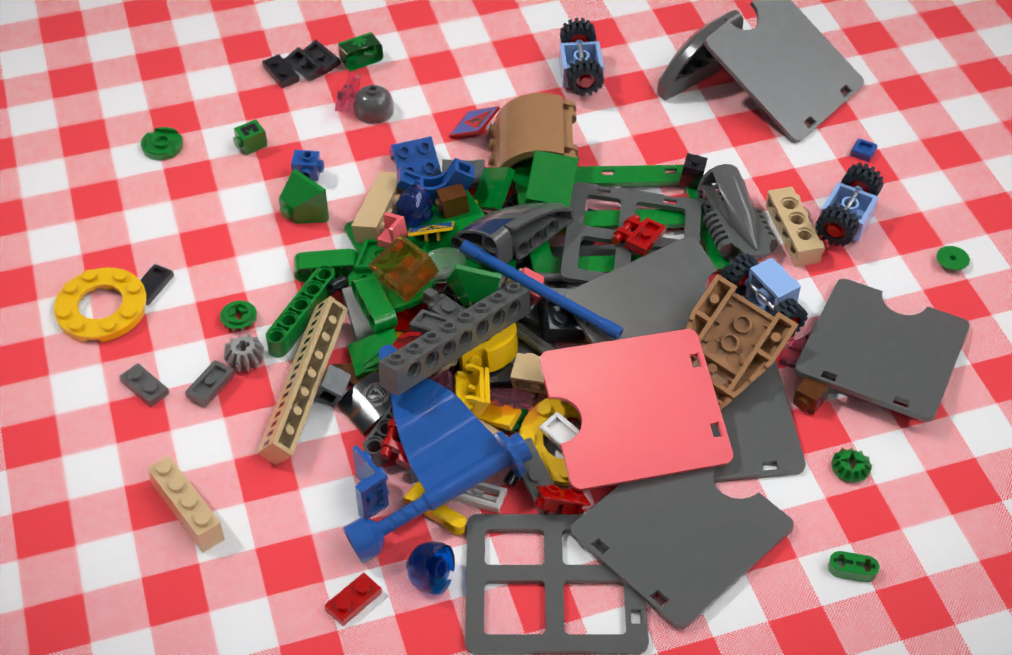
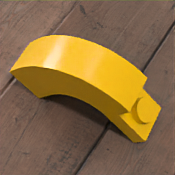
[459,323,518,374]

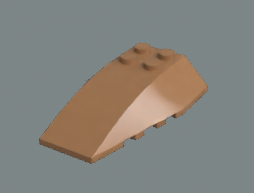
[686,274,799,410]

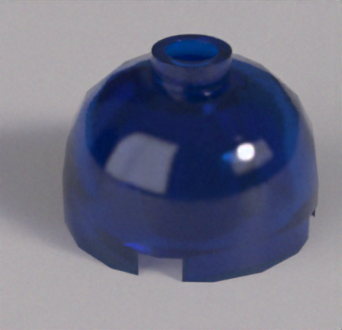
[393,183,434,229]
[406,541,455,595]

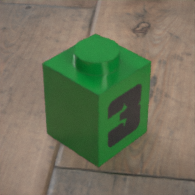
[233,119,268,155]

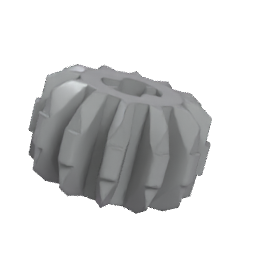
[224,333,264,373]

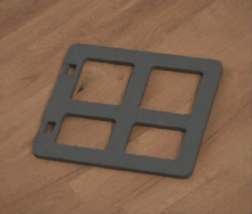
[560,182,701,284]
[465,514,649,655]

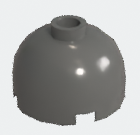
[353,85,394,124]

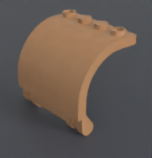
[488,93,578,167]

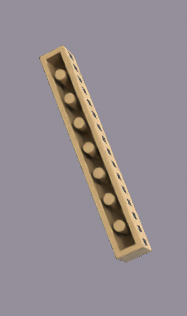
[257,296,348,466]

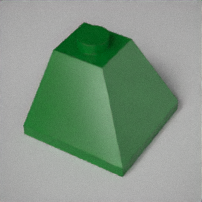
[279,169,329,224]
[446,264,502,308]

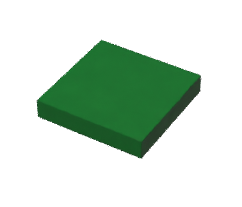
[474,167,515,210]

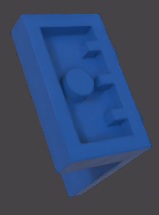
[389,136,442,176]
[352,445,389,519]

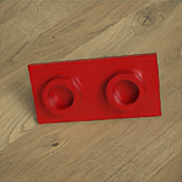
[535,484,591,515]

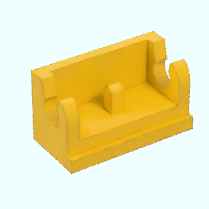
[454,363,490,418]

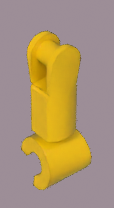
[401,482,466,536]

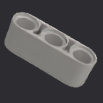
[341,286,378,341]

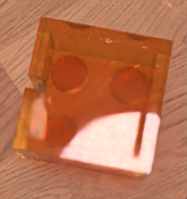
[368,234,439,303]

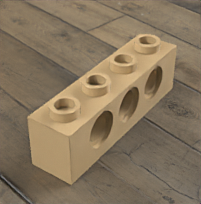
[765,186,825,267]

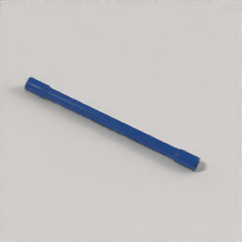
[459,240,624,340]

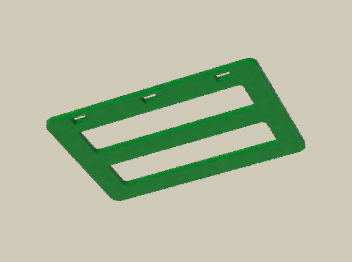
[512,165,730,273]

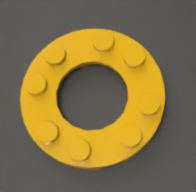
[54,267,147,342]
[519,398,581,486]

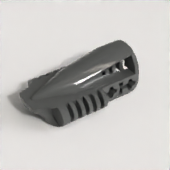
[697,164,778,261]

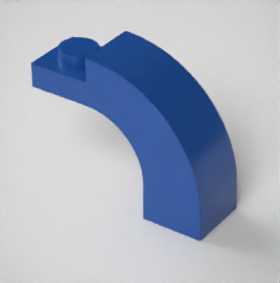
[396,158,475,204]

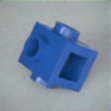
[291,150,324,181]

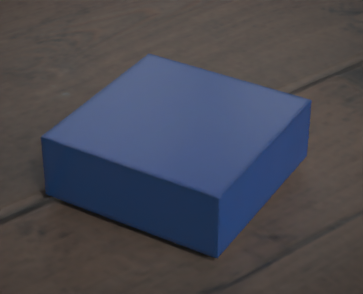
[850,138,878,163]

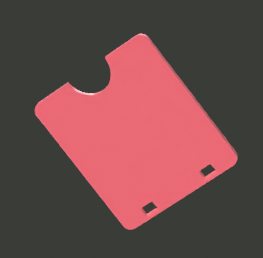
[539,329,733,491]

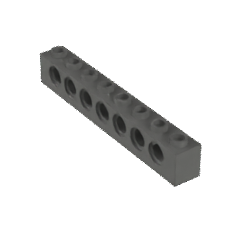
[378,281,530,396]

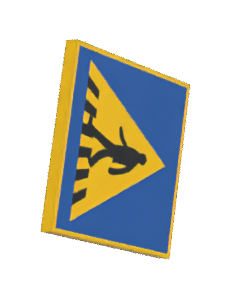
[407,221,454,241]

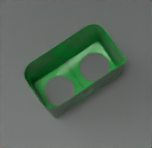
[338,32,383,71]

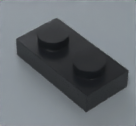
[262,54,299,89]

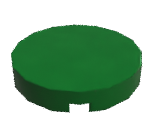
[141,127,183,160]

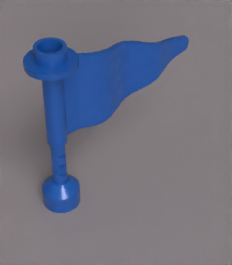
[342,345,532,564]

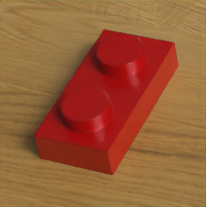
[324,572,382,626]

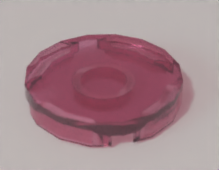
[490,388,535,409]

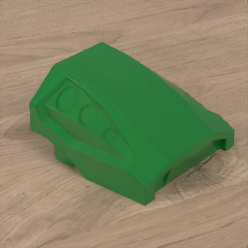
[348,328,397,379]

